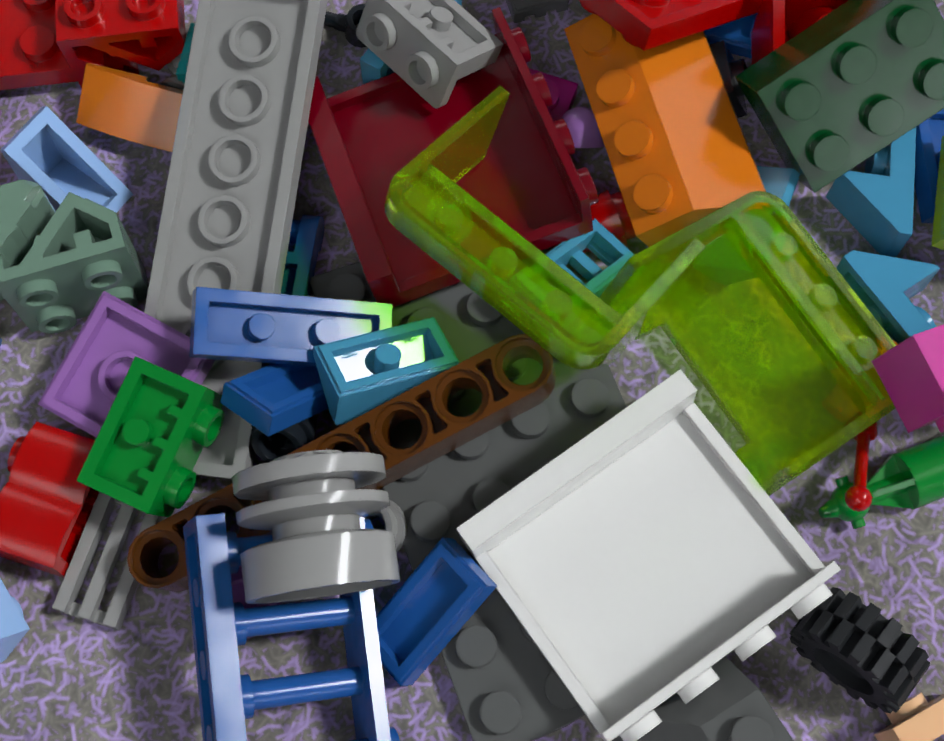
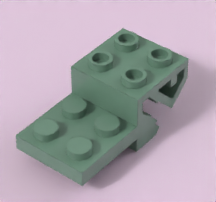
[0,179,149,334]

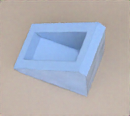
[0,106,133,213]

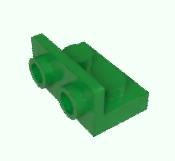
[76,356,225,517]

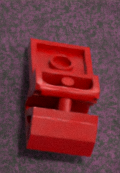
[0,0,186,90]

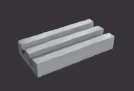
[52,492,164,631]

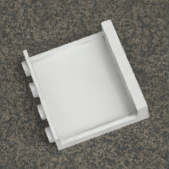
[456,369,841,741]

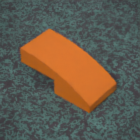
[76,63,183,152]

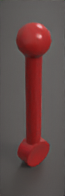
[845,417,878,512]

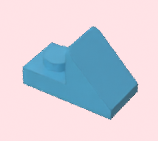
[826,127,916,257]
[829,250,940,344]

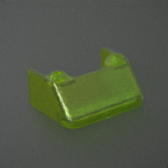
[384,86,706,370]

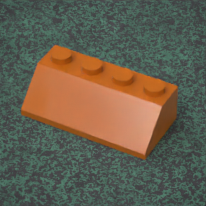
[564,14,772,255]

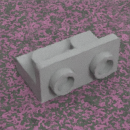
[356,0,504,109]

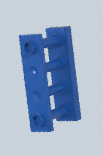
[183,513,400,741]

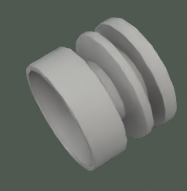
[232,450,401,604]

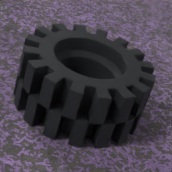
[789,587,930,713]

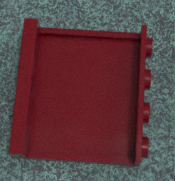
[308,7,599,308]

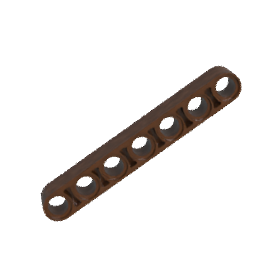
[127,334,556,592]

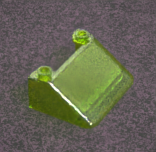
[593,191,896,496]

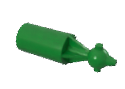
[818,435,944,529]

